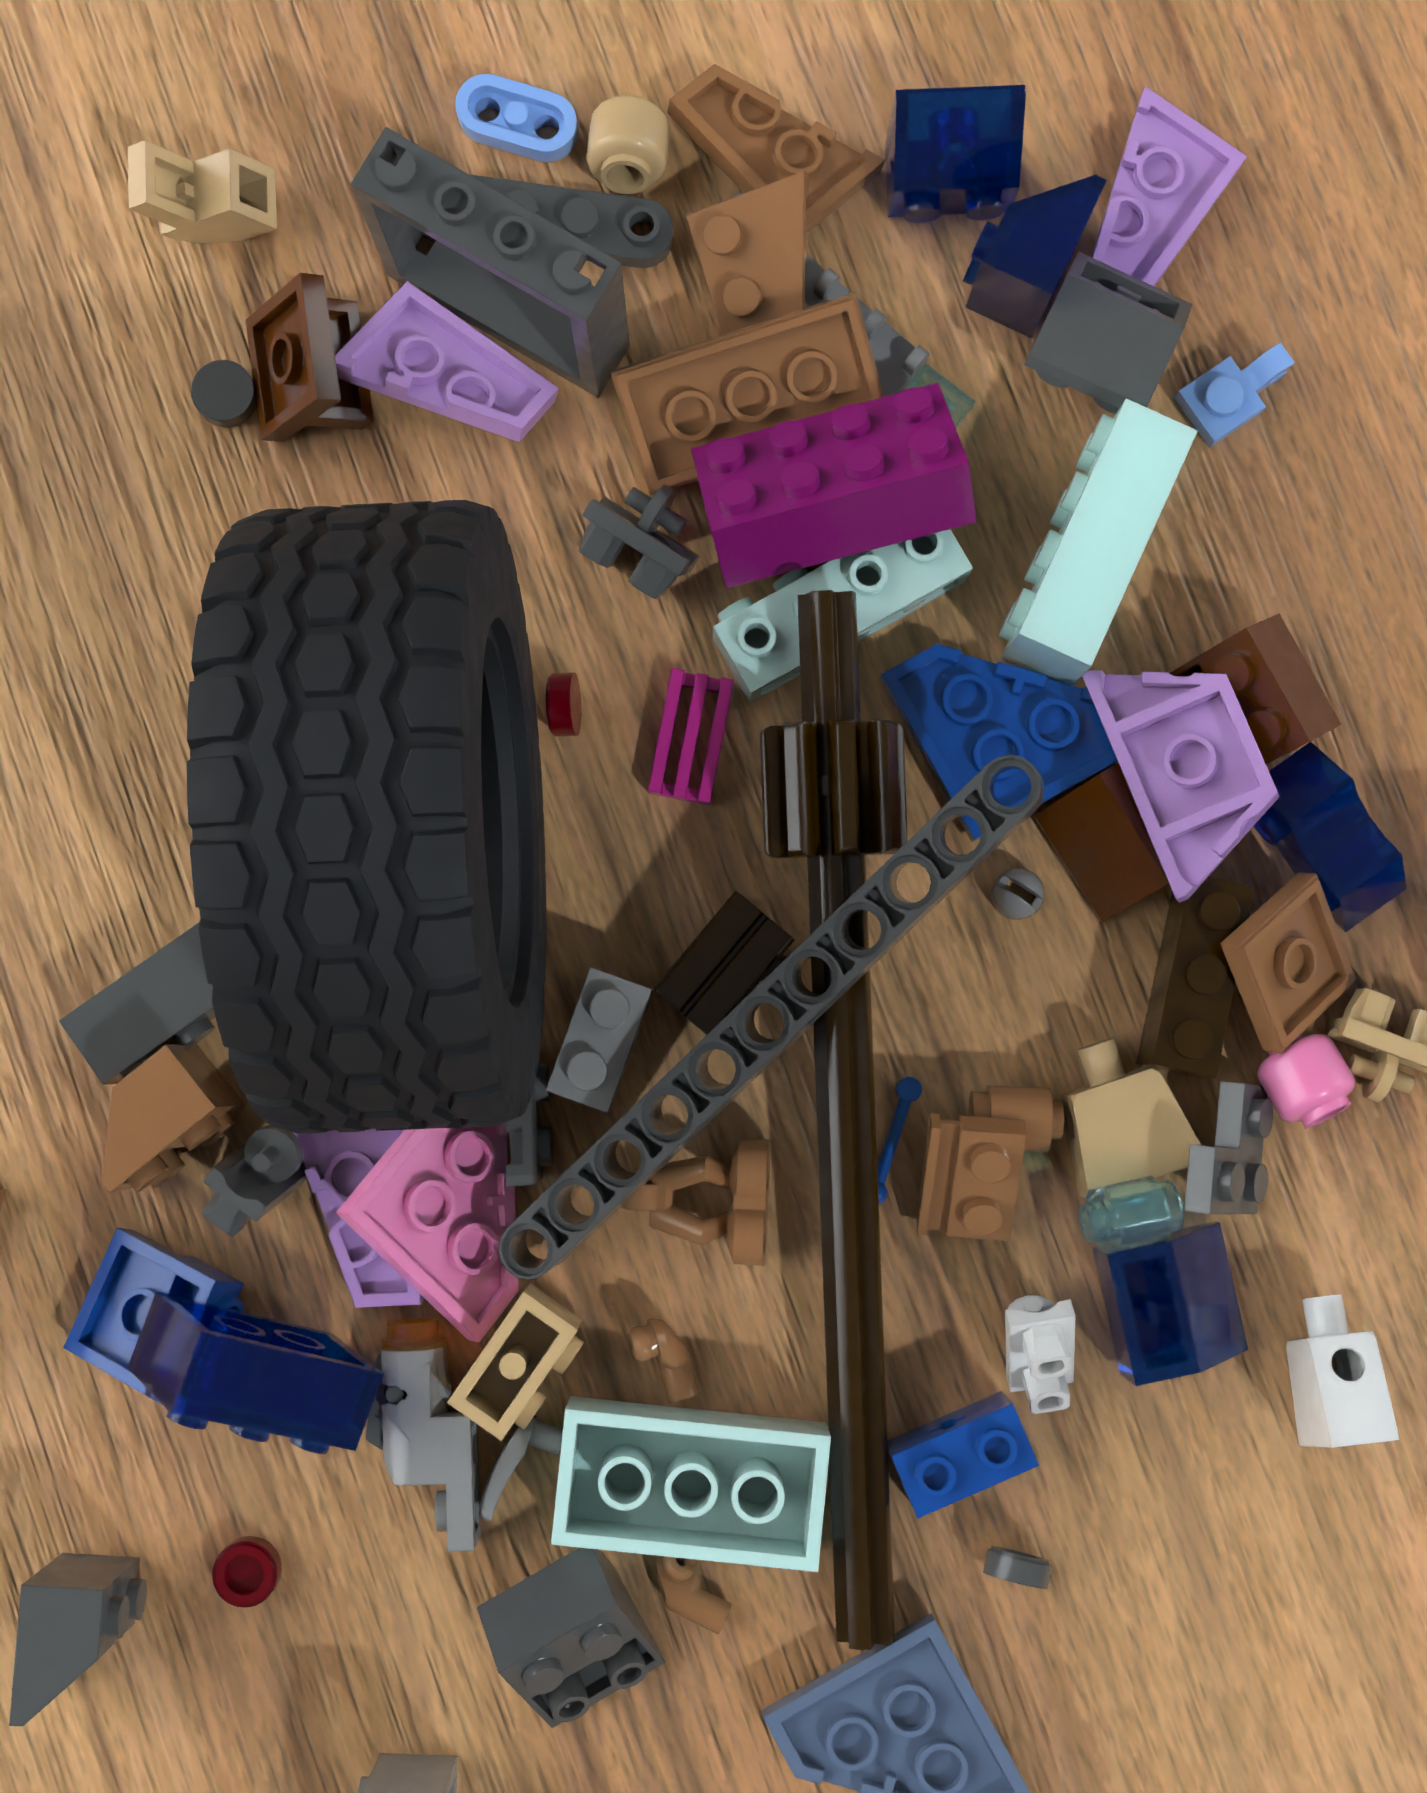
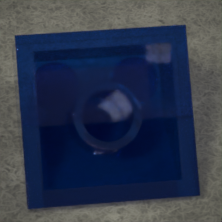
[885,85,1026,223]
[963,175,1107,339]

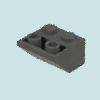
[1024,251,1193,414]
[477,1548,665,1728]

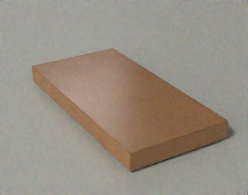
[611,293,884,495]

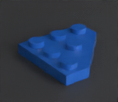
[880,644,1118,842]

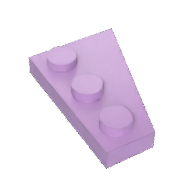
[1091,86,1247,287]
[335,281,559,442]
[293,1128,424,1308]

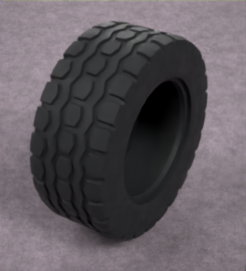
[187,500,546,1134]

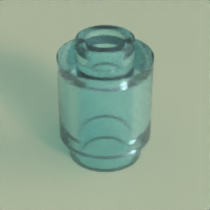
[1079,1176,1184,1255]

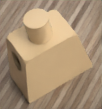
[1062,1038,1201,1200]

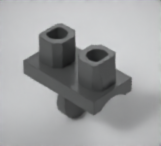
[579,484,700,599]
[202,1125,307,1236]

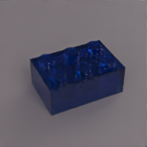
[127,1291,384,1454]

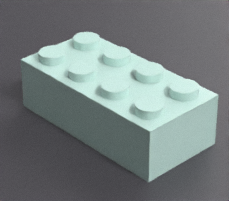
[998,398,1198,685]
[551,1396,831,1572]

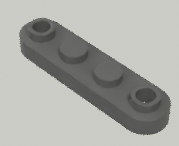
[469,174,673,268]

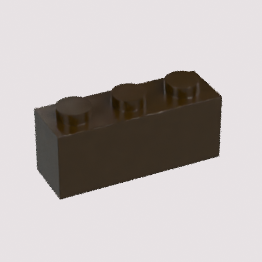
[1136,877,1256,1078]

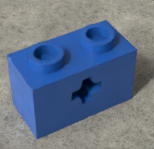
[888,1391,1039,1518]

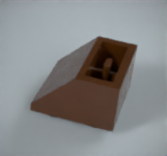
[1170,614,1341,765]

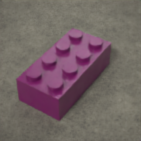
[691,383,977,588]

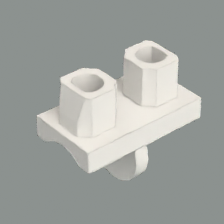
[1005,1295,1076,1414]

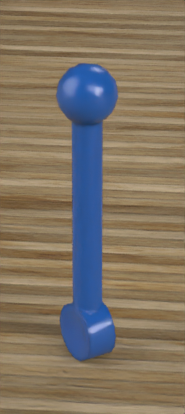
[877,1077,922,1205]

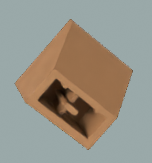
[101,1045,245,1193]

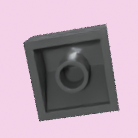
[9,1553,147,1727]

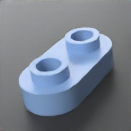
[455,74,578,162]

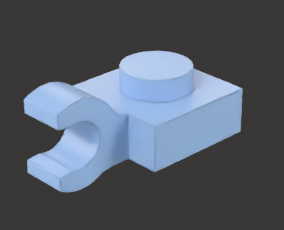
[1175,342,1295,448]

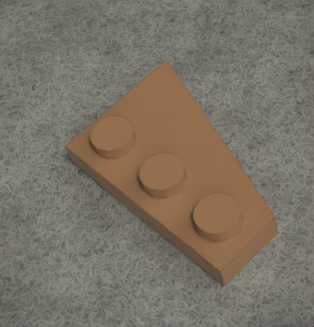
[667,64,885,233]
[686,171,809,335]

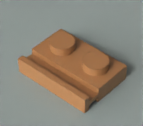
[916,1113,1027,1241]

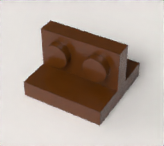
[245,273,374,442]

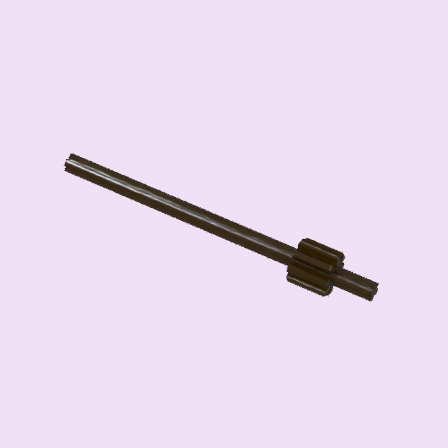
[760,590,908,1650]

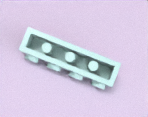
[713,529,973,703]

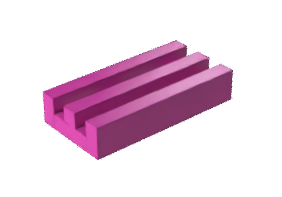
[648,668,734,806]

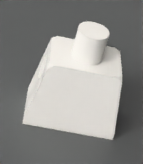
[1286,1294,1400,1448]

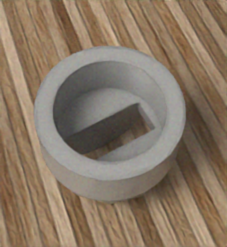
[991,868,1044,920]

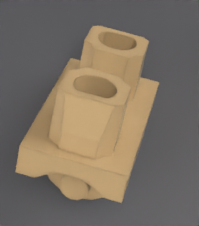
[1324,988,1427,1103]

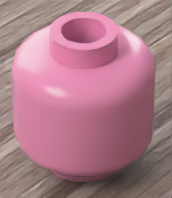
[1257,1034,1355,1129]

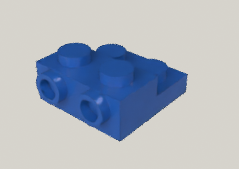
[63,1228,244,1404]

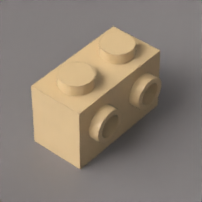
[447,1283,584,1441]

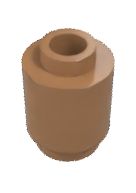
[968,1085,1064,1152]

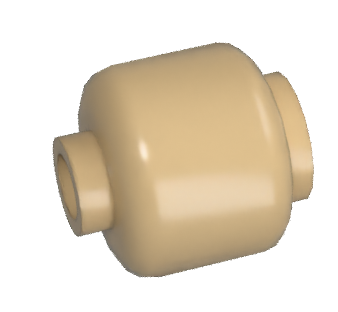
[586,94,670,194]

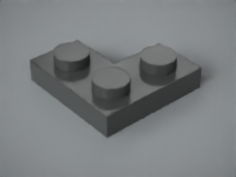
[1184,1081,1273,1214]

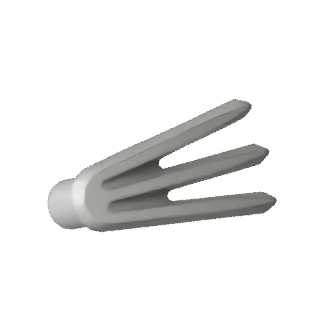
[479,1415,563,1522]

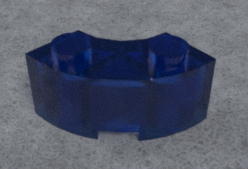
[1254,741,1407,932]

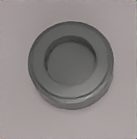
[191,360,257,427]
[983,1546,1052,1589]

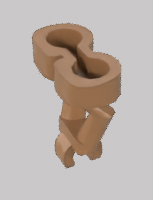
[622,1139,771,1266]

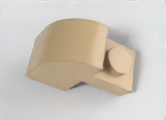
[127,140,277,243]

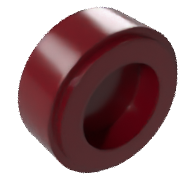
[546,672,582,737]
[212,1536,282,1608]

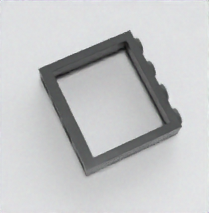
[350,127,630,398]

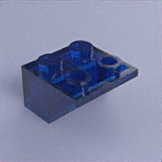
[1092,1221,1248,1386]

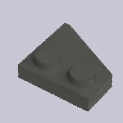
[505,1062,554,1187]

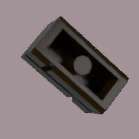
[653,890,795,1035]

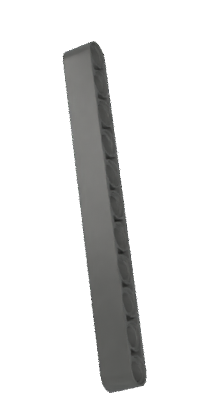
[498,755,1045,1280]

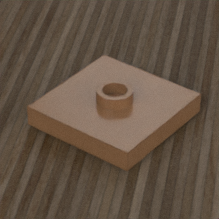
[1220,872,1356,1054]

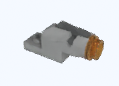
[366,1317,481,1552]

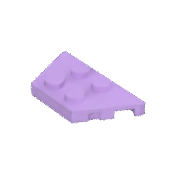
[1082,670,1280,903]

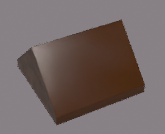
[1033,762,1169,923]

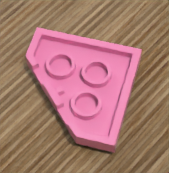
[336,1123,519,1342]

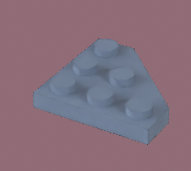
[762,1613,1031,1793]

